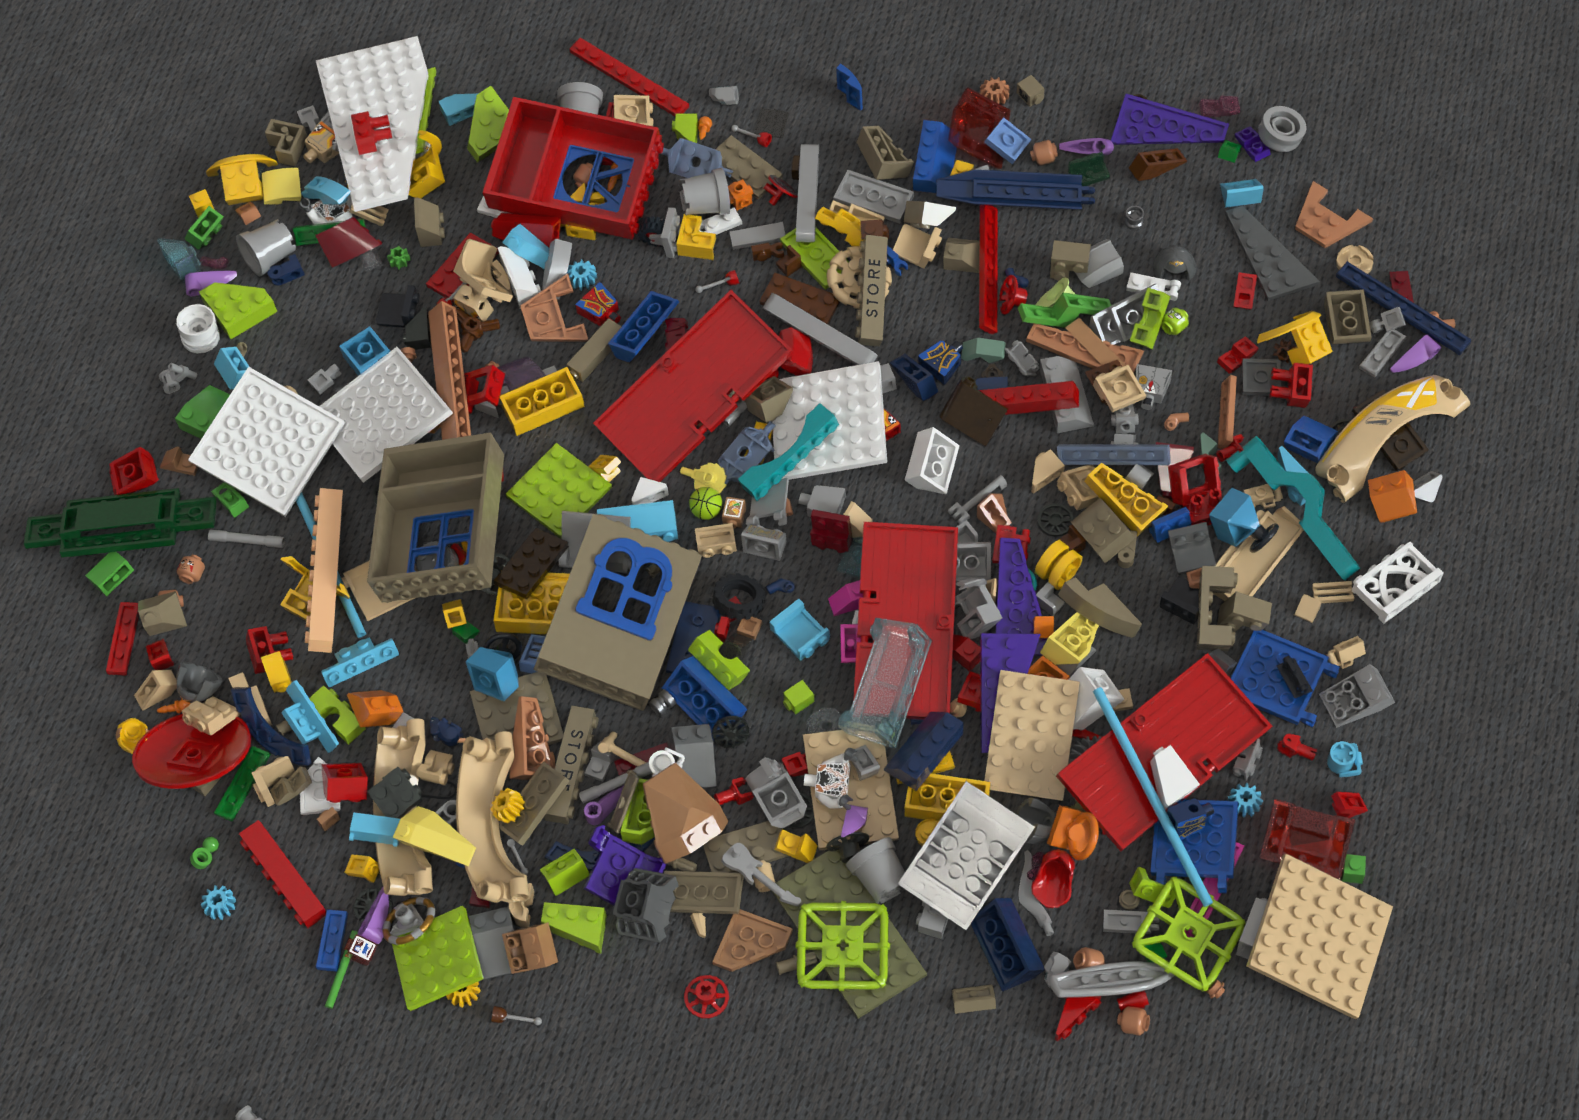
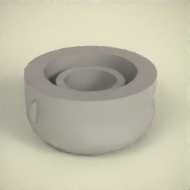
[1258,106,1306,152]

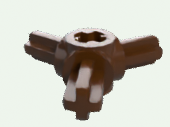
[456,309,500,353]

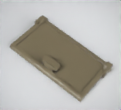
[607,770,639,833]

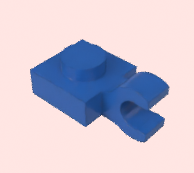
[886,245,908,276]

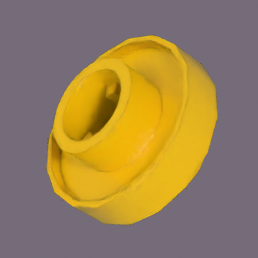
[916,819,939,846]

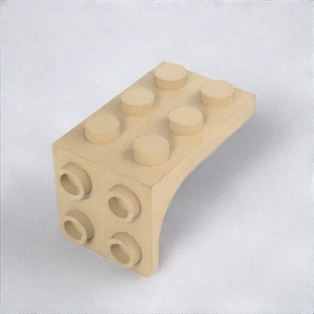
[453,239,513,302]

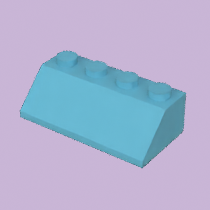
[597,500,678,542]

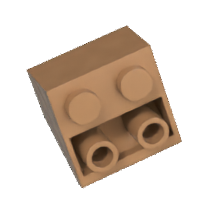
[502,922,558,974]

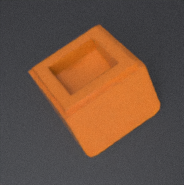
[1033,616,1054,638]

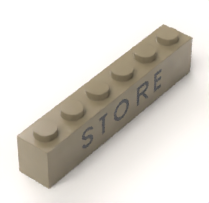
[855,235,888,346]
[544,706,598,824]

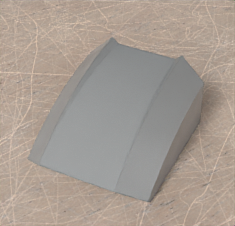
[1075,239,1124,288]
[752,772,807,829]

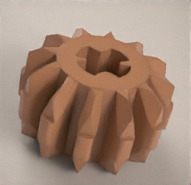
[980,77,1010,107]

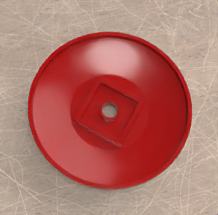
[132,714,251,789]

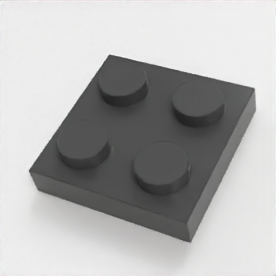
[1242,358,1281,396]

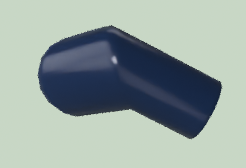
[1005,268,1029,288]
[765,578,795,595]

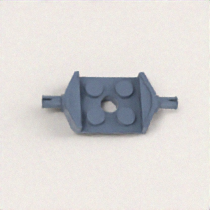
[659,138,733,178]
[718,421,776,484]

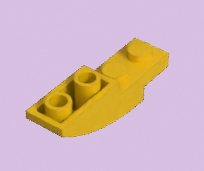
[815,207,863,246]

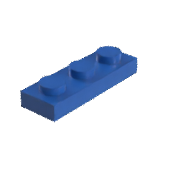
[316,910,348,972]

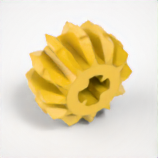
[490,788,525,824]
[446,982,481,1008]

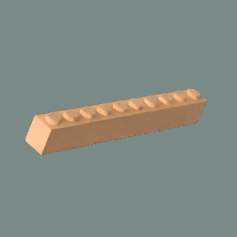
[305,488,343,653]

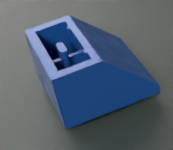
[1284,416,1338,463]

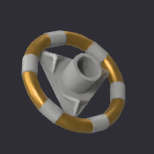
[382,897,435,945]

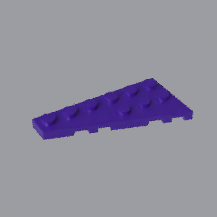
[1111,94,1229,145]
[995,538,1048,657]
[980,633,1040,753]

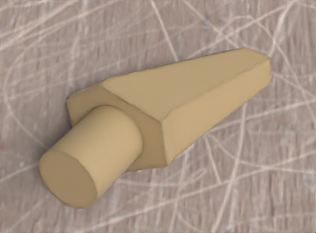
[690,913,706,938]

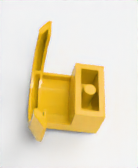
[409,130,445,199]
[206,154,278,205]
[1257,311,1333,365]
[280,556,350,621]

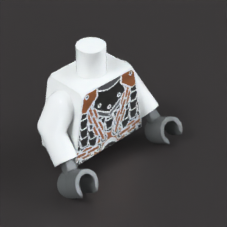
[299,176,353,224]
[804,748,858,810]

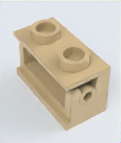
[695,523,737,558]

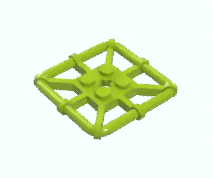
[1132,876,1246,992]
[795,901,890,991]

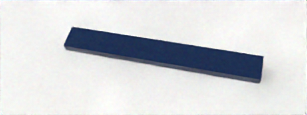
[1336,261,1471,355]

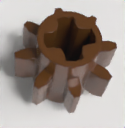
[1273,339,1296,363]

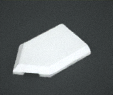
[300,757,341,815]

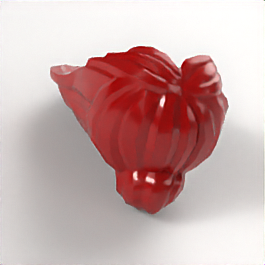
[1031,849,1075,908]

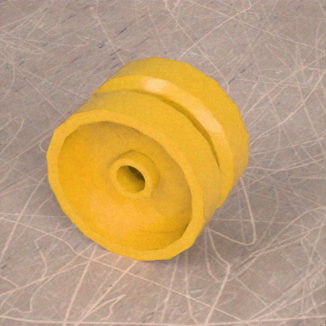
[1035,540,1083,590]

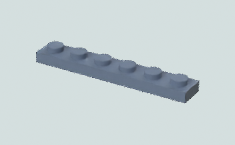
[1057,444,1171,465]

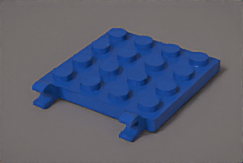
[1231,630,1340,728]
[1151,800,1238,893]

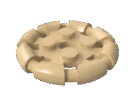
[827,246,892,309]

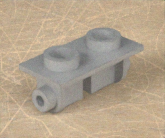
[1004,340,1039,376]
[1232,739,1263,781]

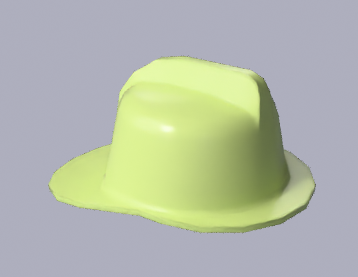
[1036,277,1075,308]

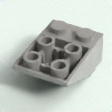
[1319,664,1395,728]

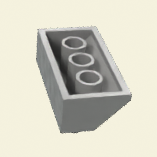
[1040,356,1094,433]

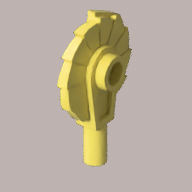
[680,463,727,494]

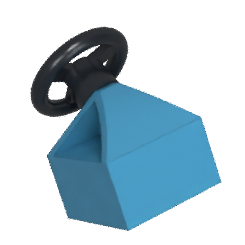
[1209,488,1279,553]
[466,633,522,701]

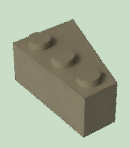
[857,126,914,180]

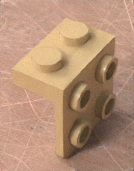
[893,224,942,268]
[252,756,295,807]

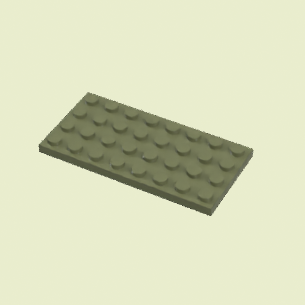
[772,849,927,1019]

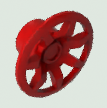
[999,275,1027,315]
[684,975,729,1018]

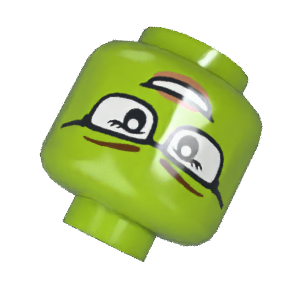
[1161,308,1189,335]

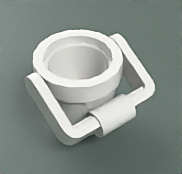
[649,747,685,777]

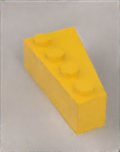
[1084,463,1168,537]

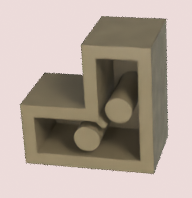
[265,119,307,167]
[1050,240,1091,281]
[1217,591,1272,632]

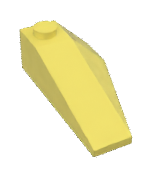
[1040,612,1099,665]
[393,806,476,866]

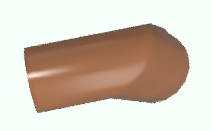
[1164,412,1189,431]

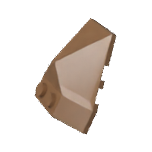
[643,763,728,864]

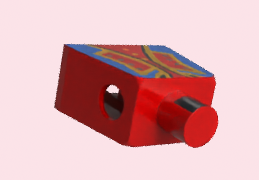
[575,282,621,326]

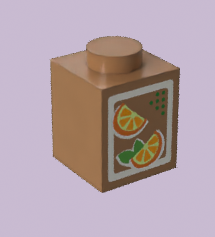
[722,497,746,529]

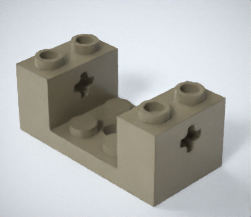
[1197,566,1238,651]

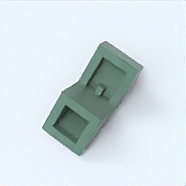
[961,338,1006,363]
[1199,433,1222,474]

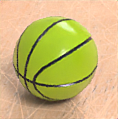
[689,487,722,520]

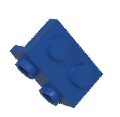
[1149,507,1191,543]

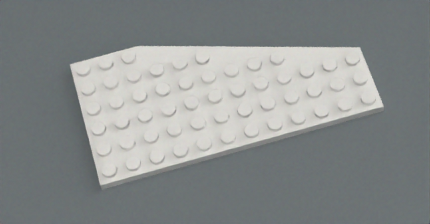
[316,36,429,212]

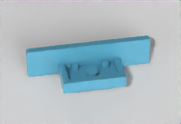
[321,637,399,687]
[282,680,339,753]

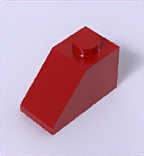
[952,634,980,671]

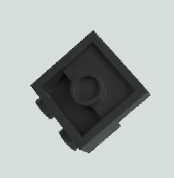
[367,767,423,818]

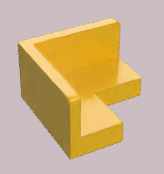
[676,214,716,260]

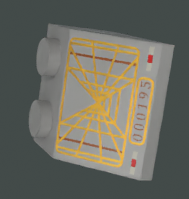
[741,525,787,561]

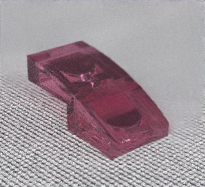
[1199,96,1240,118]

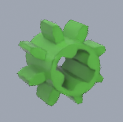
[387,246,411,270]

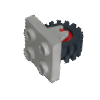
[638,207,681,258]

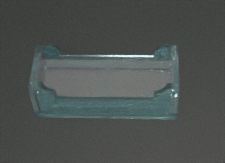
[838,618,932,748]

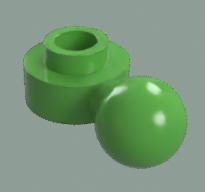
[190,837,219,869]

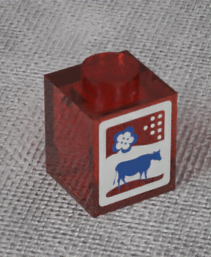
[344,934,378,966]

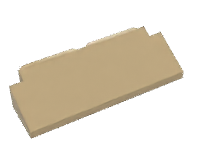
[1213,506,1304,601]

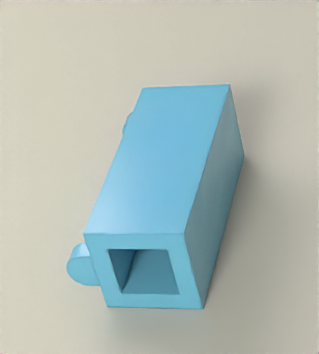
[349,812,400,847]

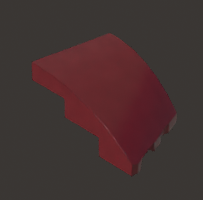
[315,217,382,268]

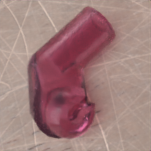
[200,256,228,269]
[1027,852,1044,880]

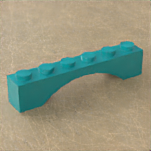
[738,403,839,501]

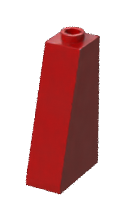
[491,213,561,247]

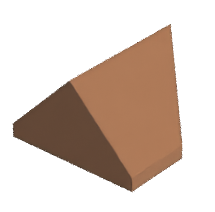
[977,493,1012,533]

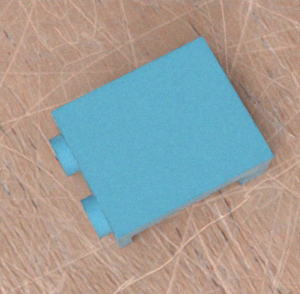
[769,599,830,661]

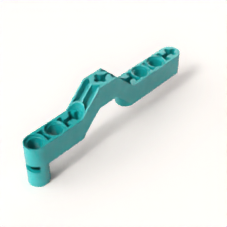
[1226,436,1360,580]

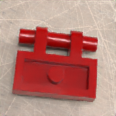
[992,525,1031,564]

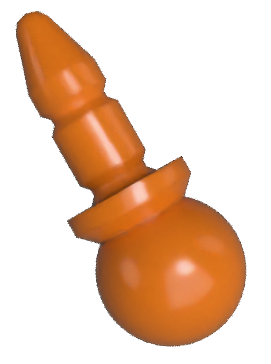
[698,116,712,140]
[607,163,622,192]
[157,699,191,714]

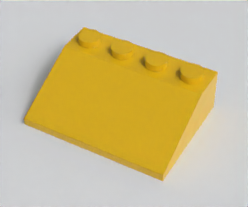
[493,570,570,635]

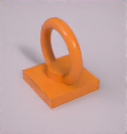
[1047,805,1099,860]

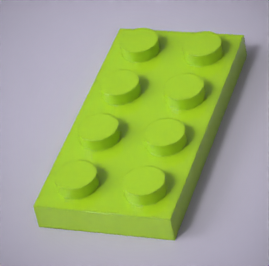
[780,228,849,290]

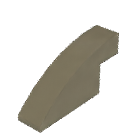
[1058,577,1142,638]

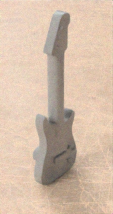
[721,843,801,906]

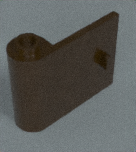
[939,376,1008,446]

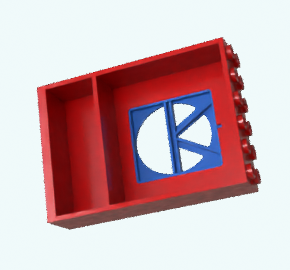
[483,97,664,240]

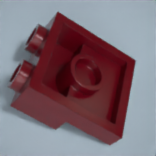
[810,509,853,553]

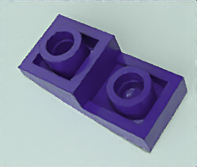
[1235,127,1271,162]

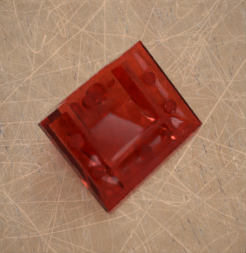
[948,87,1010,169]
[1260,799,1356,879]

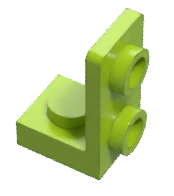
[1129,867,1176,908]

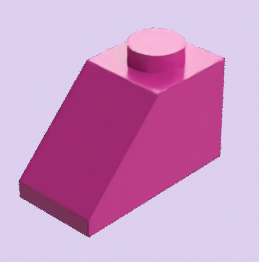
[828,580,863,616]
[840,624,860,663]

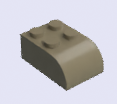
[1324,289,1372,344]
[1070,498,1135,563]

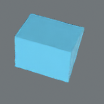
[1220,179,1263,207]

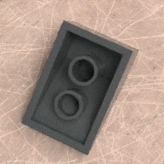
[666,724,717,789]
[469,906,515,980]

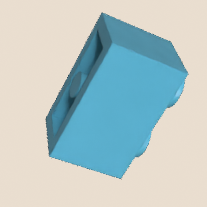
[214,347,249,389]

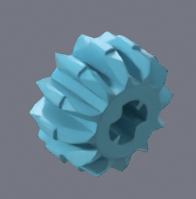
[567,259,597,291]
[1228,783,1263,818]
[201,885,236,920]

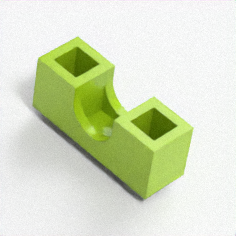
[1130,288,1171,349]
[688,630,750,690]
[309,685,366,745]

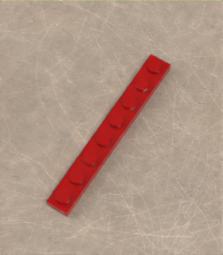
[569,38,689,117]
[979,205,998,334]

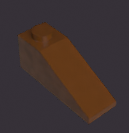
[1129,148,1187,181]

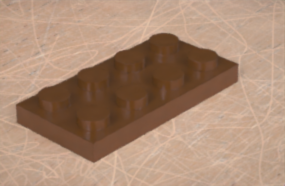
[759,273,840,325]

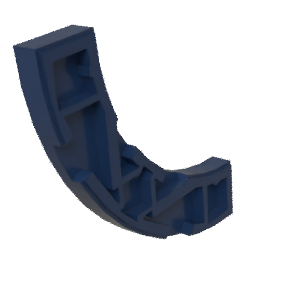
[231,687,311,766]
[544,837,655,871]

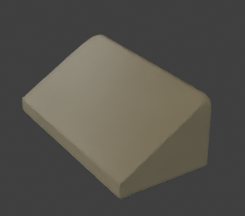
[952,985,996,1014]

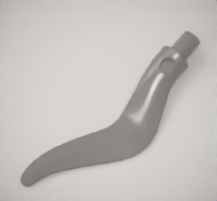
[1019,850,1054,936]

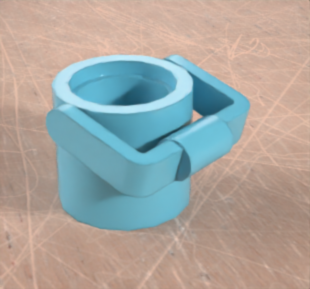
[1327,741,1363,777]

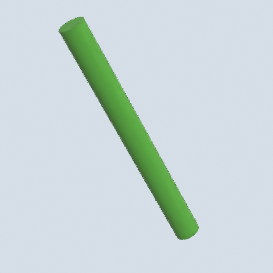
[325,931,358,1009]

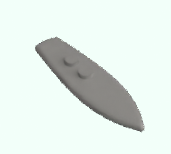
[1049,961,1175,998]

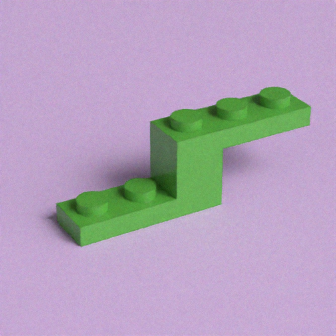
[1018,293,1112,328]

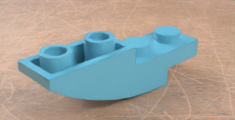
[301,176,351,205]

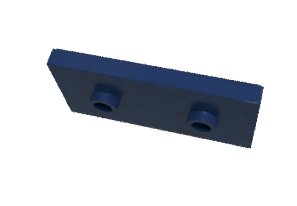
[666,602,721,673]

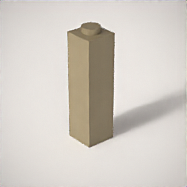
[566,318,621,382]

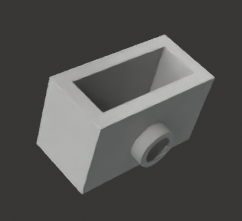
[916,901,949,939]

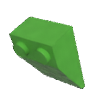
[175,385,230,439]

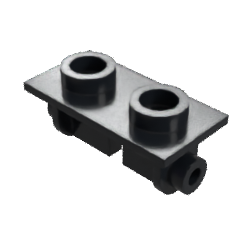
[1276,656,1313,699]

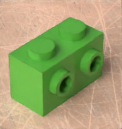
[185,206,224,250]
[85,552,134,596]

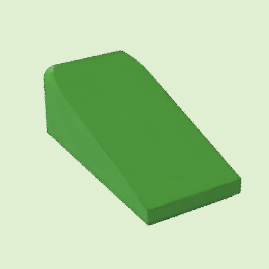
[211,482,249,518]

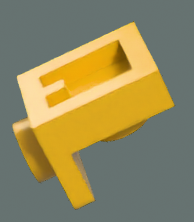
[344,855,379,883]

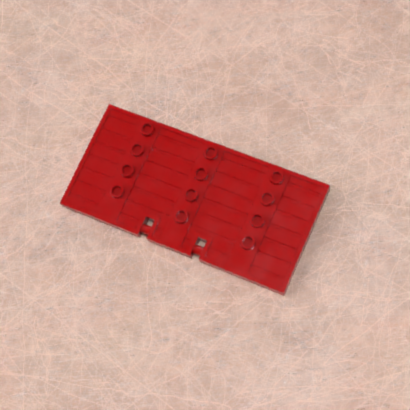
[593,290,794,482]
[853,522,958,720]
[1056,653,1273,851]

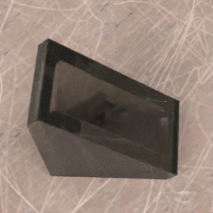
[721,633,752,662]

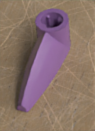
[1059,138,1114,155]
[185,271,237,297]
[1390,334,1441,373]
[584,785,624,825]
[841,805,868,837]
[357,887,389,947]

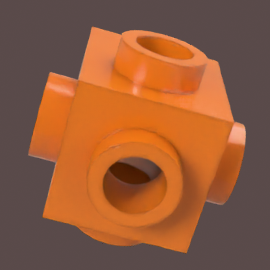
[728,179,753,211]

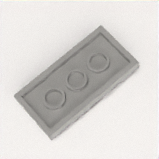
[833,170,914,224]

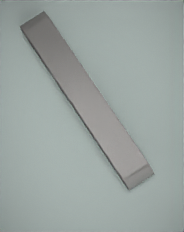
[796,144,819,242]
[762,293,878,365]

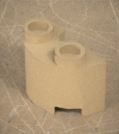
[417,750,455,785]
[509,883,535,928]

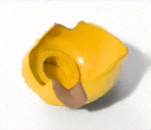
[116,718,149,754]

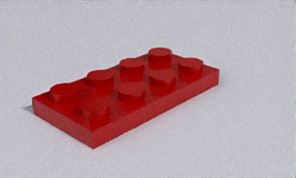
[426,233,499,302]

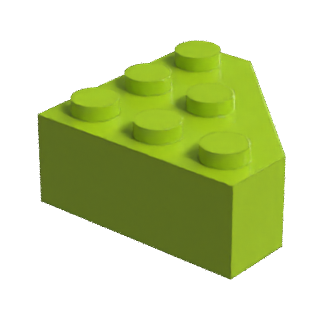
[467,86,509,162]
[199,282,277,339]
[621,778,655,845]

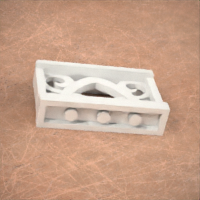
[1352,542,1444,624]

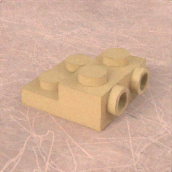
[613,95,653,126]
[1093,365,1146,412]
[1057,465,1099,510]
[182,696,240,736]

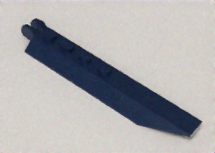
[936,169,1095,210]

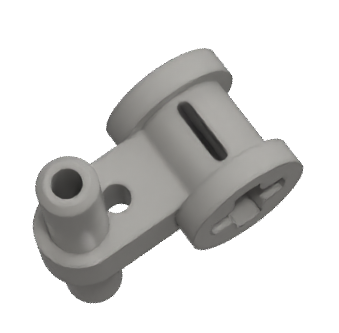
[159,363,197,394]

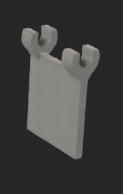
[746,478,789,526]

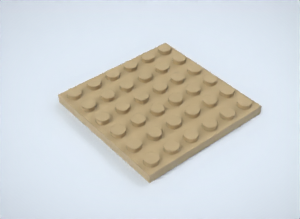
[1246,854,1393,1019]

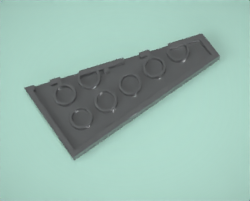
[1225,206,1320,301]

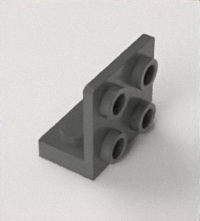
[1168,522,1216,574]

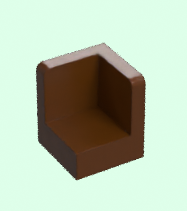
[776,245,802,277]
[1058,525,1086,553]

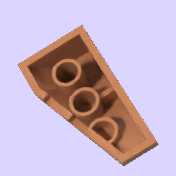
[509,696,555,780]

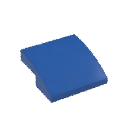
[836,64,863,111]

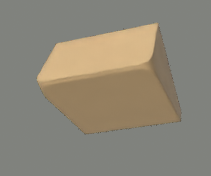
[1295,594,1322,623]

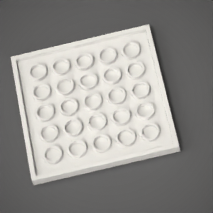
[319,347,453,483]
[772,361,887,480]
[188,367,345,517]

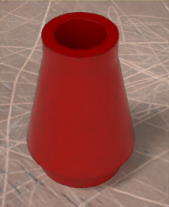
[1117,990,1149,1011]

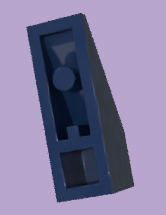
[890,354,938,401]

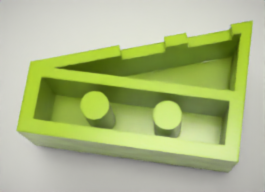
[541,902,607,954]

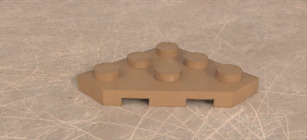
[713,909,793,972]

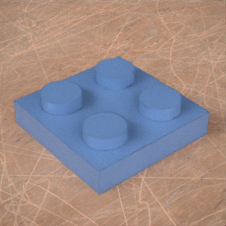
[984,117,1032,164]

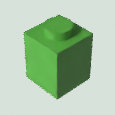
[1342,854,1366,884]

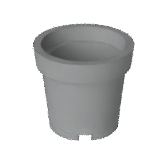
[557,82,603,115]
[679,167,730,215]
[236,219,296,276]
[846,837,906,904]

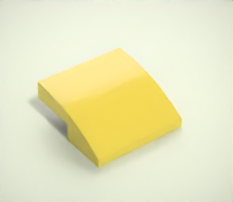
[261,168,301,205]

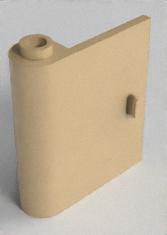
[341,560,418,621]

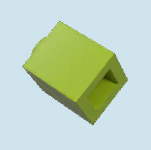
[783,680,815,715]

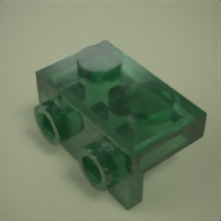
[1068,152,1110,186]

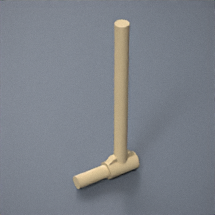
[598,732,653,775]

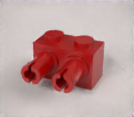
[351,111,392,155]
[1270,363,1313,408]
[1183,488,1222,526]
[246,626,293,674]

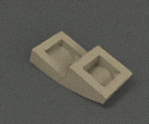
[270,766,312,805]

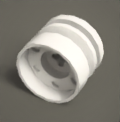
[176,304,220,354]

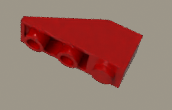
[1055,996,1101,1042]

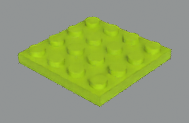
[506,443,612,539]
[392,906,483,1011]

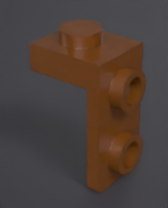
[860,219,889,240]

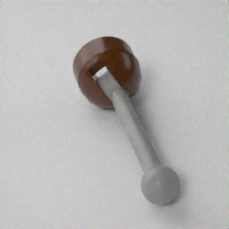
[491,1006,542,1025]

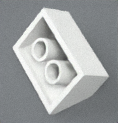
[498,246,541,309]
[905,427,959,494]

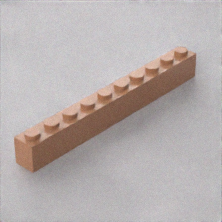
[428,301,471,440]

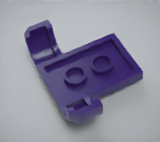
[583,825,666,906]

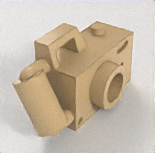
[1243,484,1283,509]
[1326,636,1366,669]

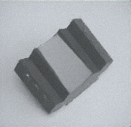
[613,868,679,942]

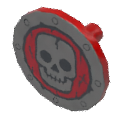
[763,175,798,206]

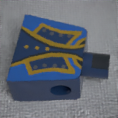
[918,341,963,385]
[1167,798,1214,840]

